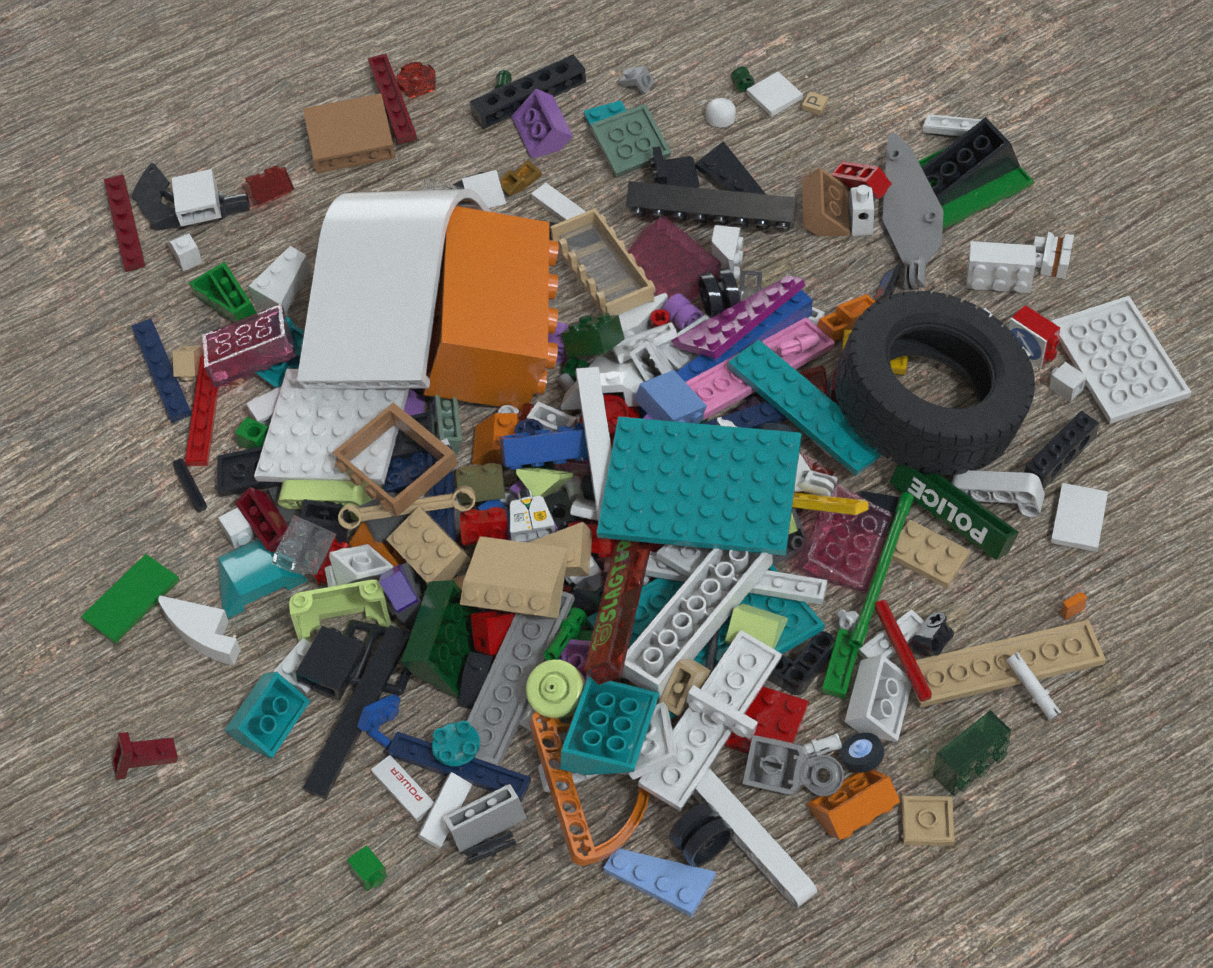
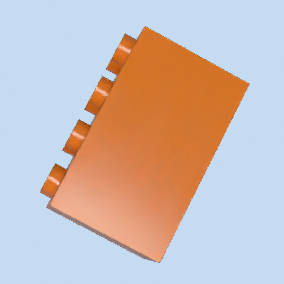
[424,206,559,411]

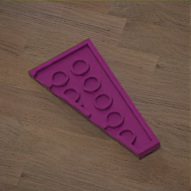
[671,275,806,359]

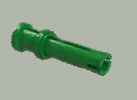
[543,608,587,661]

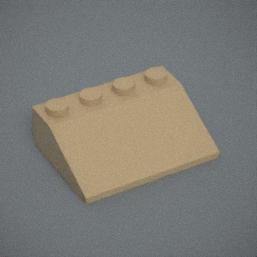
[460,537,569,619]

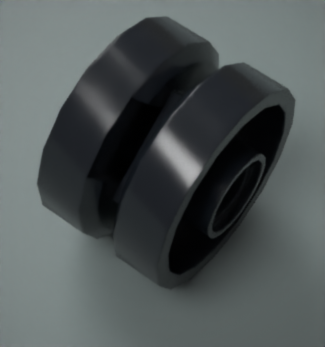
[698,267,741,318]
[669,802,734,867]

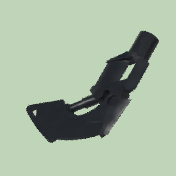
[131,163,250,229]

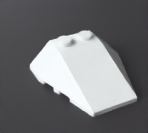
[561,356,645,410]

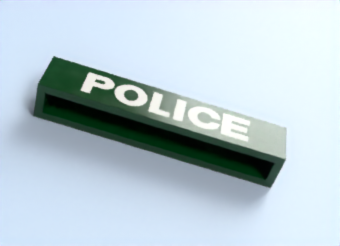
[889,463,1019,560]

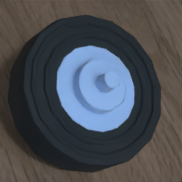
[840,732,885,773]

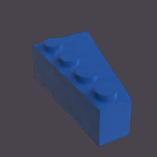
[499,422,589,470]

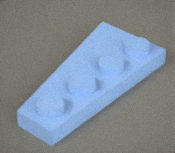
[603,849,716,917]

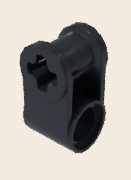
[912,612,954,656]

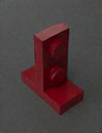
[111,732,178,780]

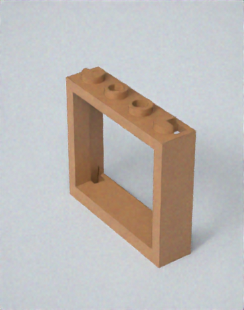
[332,402,458,516]

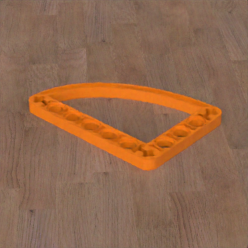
[530,712,651,866]

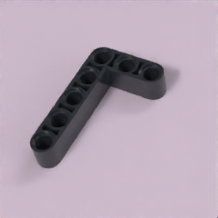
[767,631,834,695]

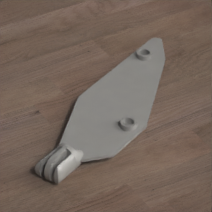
[883,133,943,290]

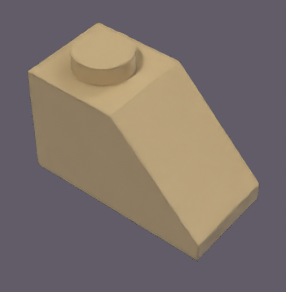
[172,345,204,380]
[658,659,711,716]

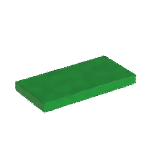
[81,554,180,644]

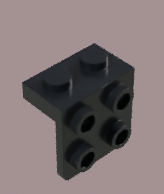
[649,146,699,188]

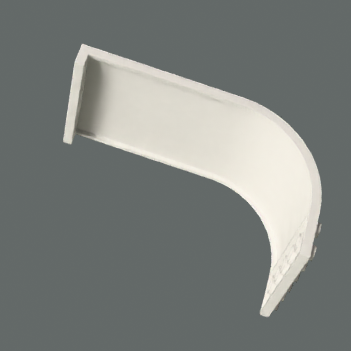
[297,189,491,389]

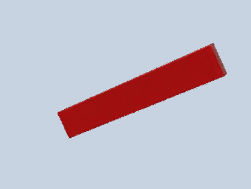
[185,356,223,466]

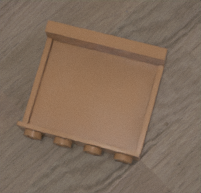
[303,93,395,174]

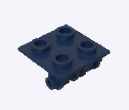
[384,452,428,493]

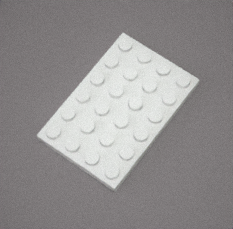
[1051,296,1191,424]

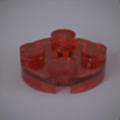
[396,62,436,98]

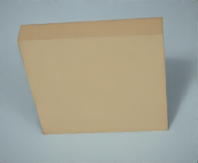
[902,796,955,846]

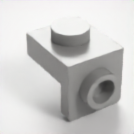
[619,66,654,94]

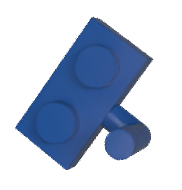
[357,694,401,749]

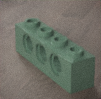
[429,395,462,454]

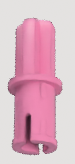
[777,332,820,356]

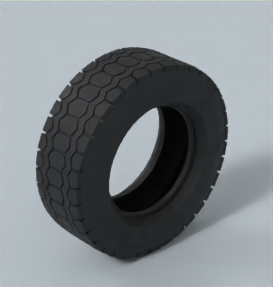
[835,291,1035,475]

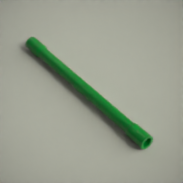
[849,492,914,648]

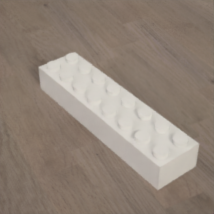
[619,548,773,699]

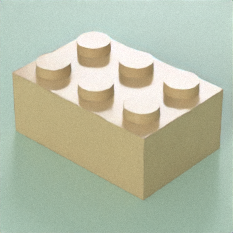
[386,507,471,583]

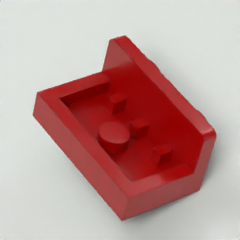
[460,507,508,545]

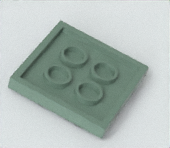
[590,104,671,177]

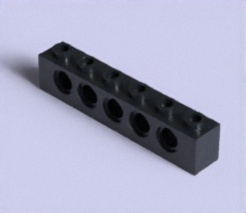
[470,54,586,130]

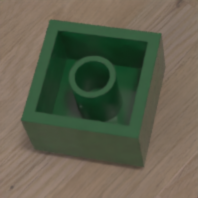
[561,313,625,358]

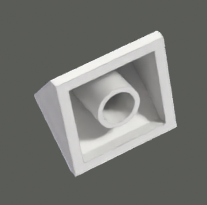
[329,544,394,585]

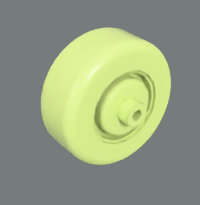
[526,659,586,720]

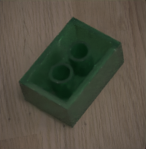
[933,710,1012,796]

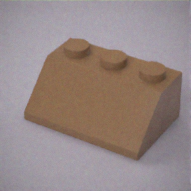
[802,168,850,236]

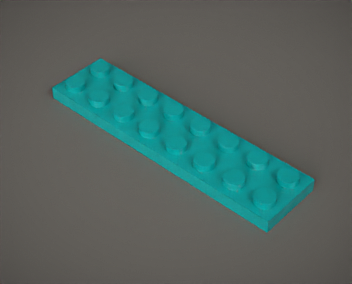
[727,340,882,476]

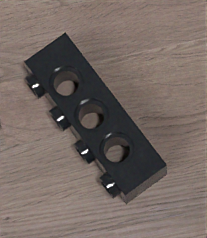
[1024,411,1099,490]
[544,489,604,570]

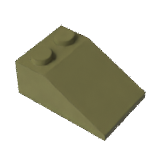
[456,463,505,504]

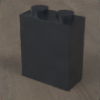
[296,626,366,701]

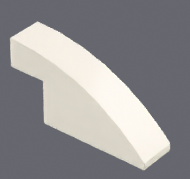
[158,596,240,666]

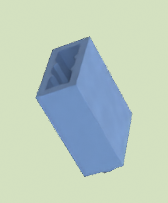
[634,370,707,424]

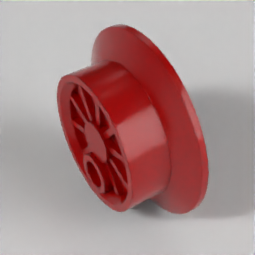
[579,395,641,449]

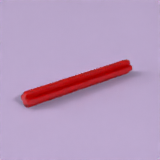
[874,599,932,702]

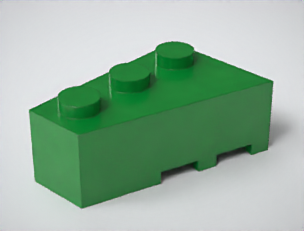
[188,261,259,328]

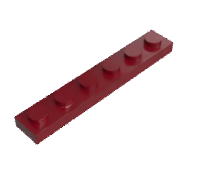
[368,53,417,145]
[104,174,146,272]

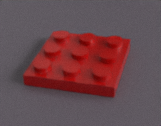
[724,686,809,754]

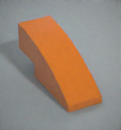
[817,294,875,342]

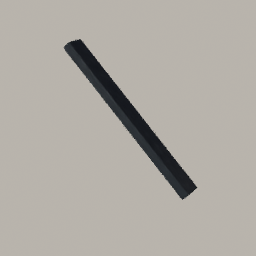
[303,625,411,800]

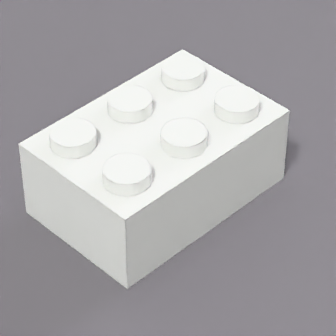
[966,241,1036,293]

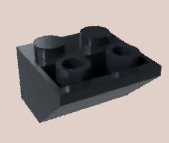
[298,499,351,547]

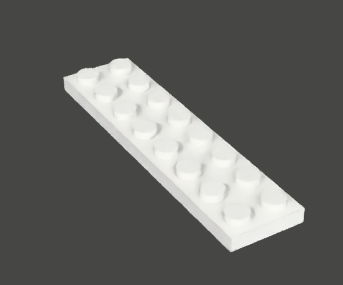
[638,630,782,811]

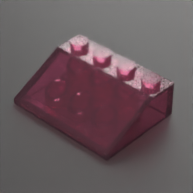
[618,216,721,301]
[202,304,296,388]
[796,484,895,593]

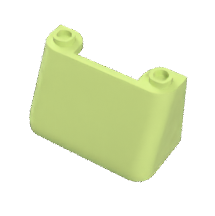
[289,580,392,642]

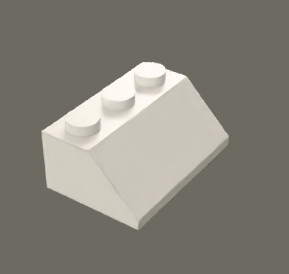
[845,655,912,742]

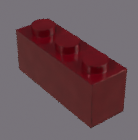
[235,487,298,555]

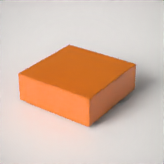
[1060,592,1087,620]

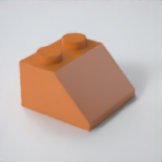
[472,413,519,465]

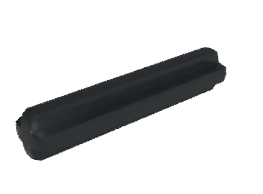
[172,458,207,513]

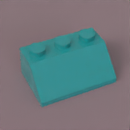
[224,671,310,759]

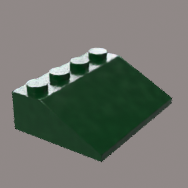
[401,580,481,699]

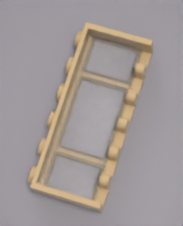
[550,208,656,316]

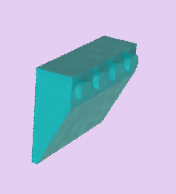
[560,676,660,775]

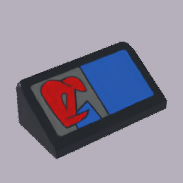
[873,265,901,302]

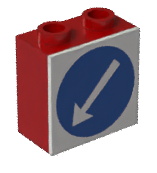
[1009,305,1060,369]

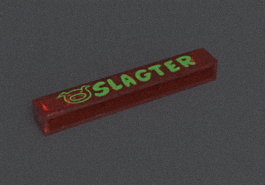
[584,539,652,685]

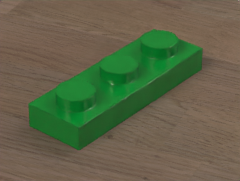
[821,628,859,699]

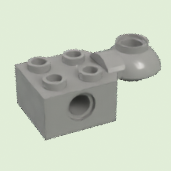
[743,735,844,796]

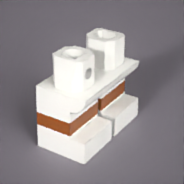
[1034,232,1074,279]

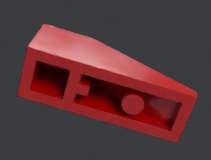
[830,161,892,199]

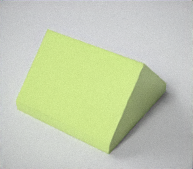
[516,467,574,498]
[725,604,788,649]

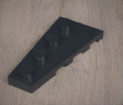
[695,141,766,194]

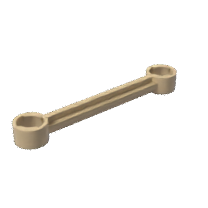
[338,486,476,529]

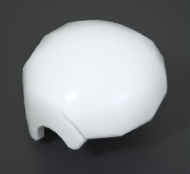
[706,98,736,128]

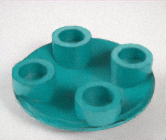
[432,721,480,766]

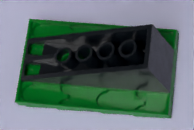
[918,117,1034,229]

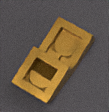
[499,160,543,196]

